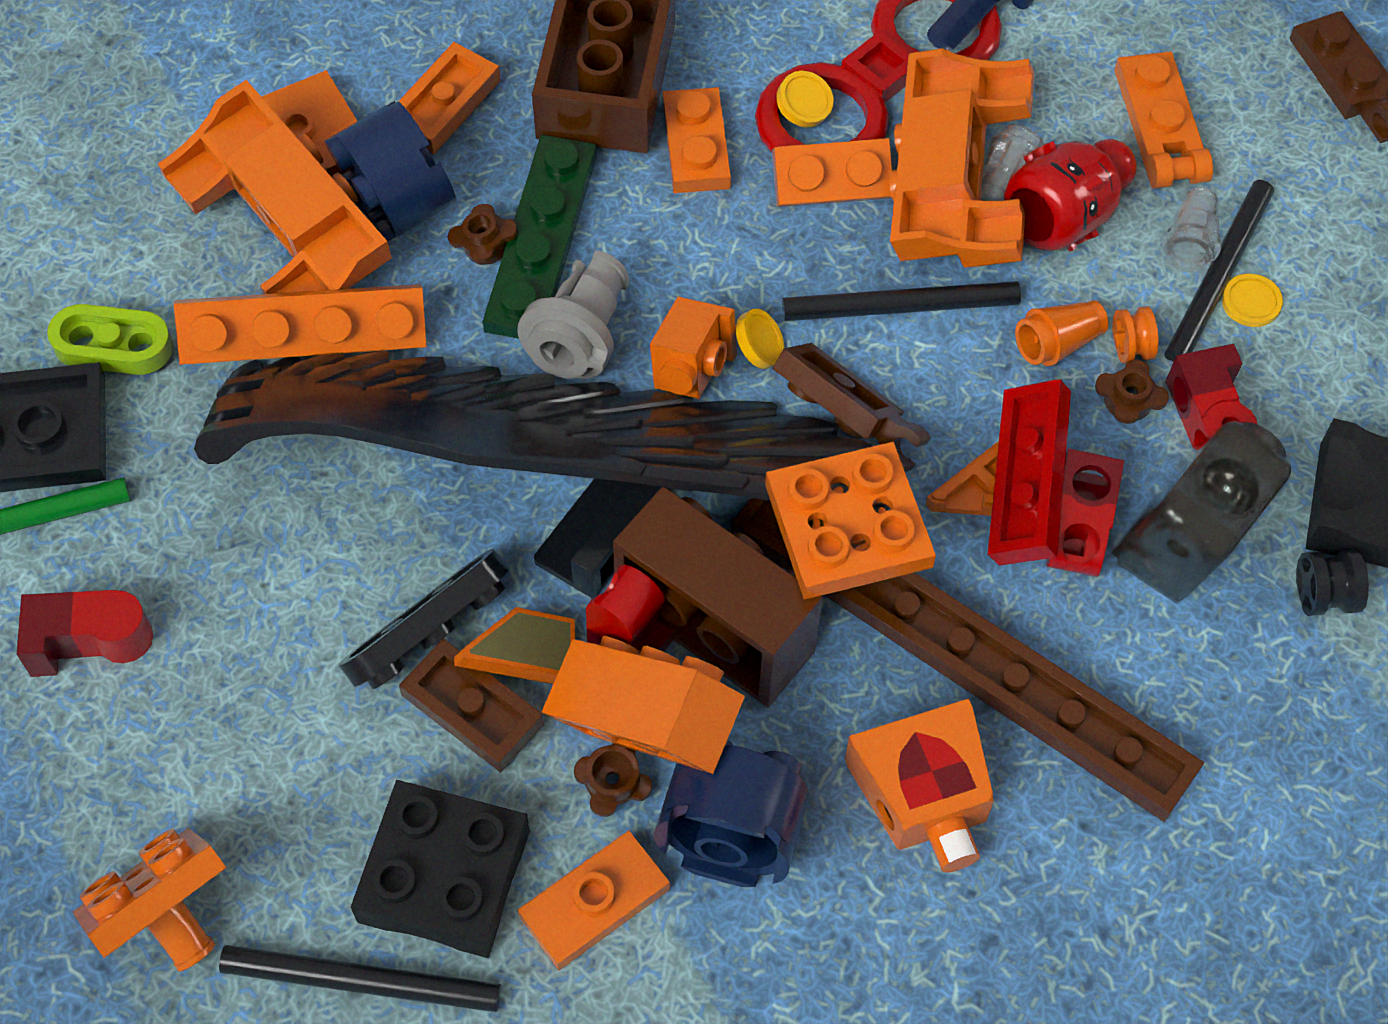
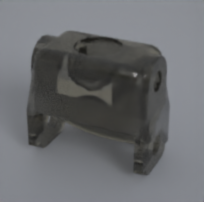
[1111,421,1291,604]

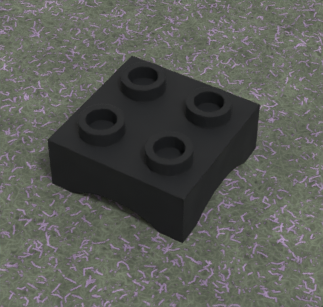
[1305,418,1388,568]
[350,779,530,959]

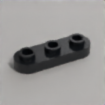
[338,549,509,689]

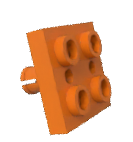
[765,442,936,600]
[73,828,226,972]

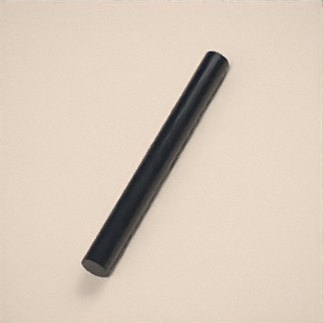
[1164,180,1274,362]
[782,281,1021,321]
[219,945,502,1012]

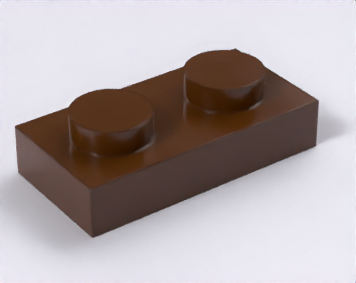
[399,638,544,773]

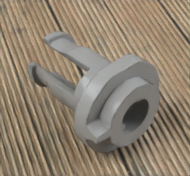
[517,250,630,379]

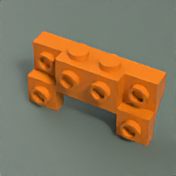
[889,48,1035,268]
[158,80,392,294]

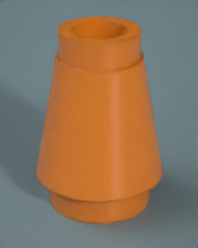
[1015,300,1108,366]

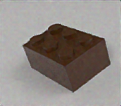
[532,0,675,154]
[613,487,823,708]

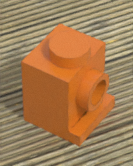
[650,296,737,399]

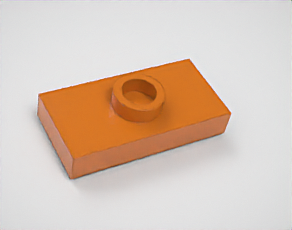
[517,830,670,971]

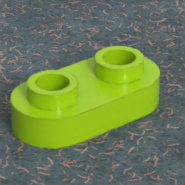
[47,304,173,375]

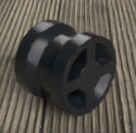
[1296,549,1369,616]

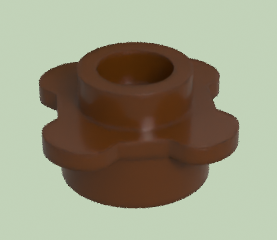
[448,204,518,265]
[1095,360,1169,424]
[574,744,652,817]

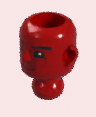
[1004,139,1137,251]

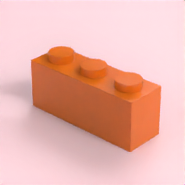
[541,636,745,774]

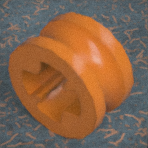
[1112,306,1159,363]

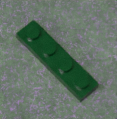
[482,135,597,339]

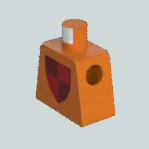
[844,698,994,873]

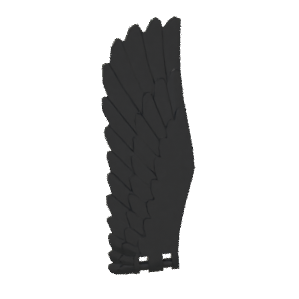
[194,351,890,513]

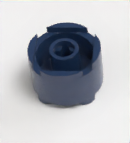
[324,101,457,242]
[654,740,809,887]

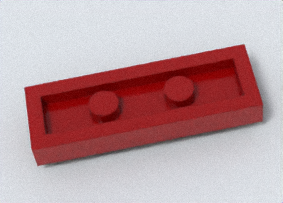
[987,379,1071,566]

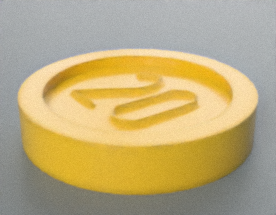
[776,71,834,127]
[1222,273,1283,327]
[736,308,785,369]

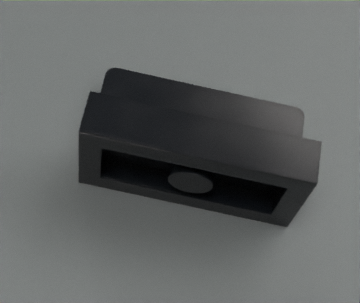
[534,479,662,599]

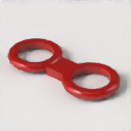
[755,0,1002,153]

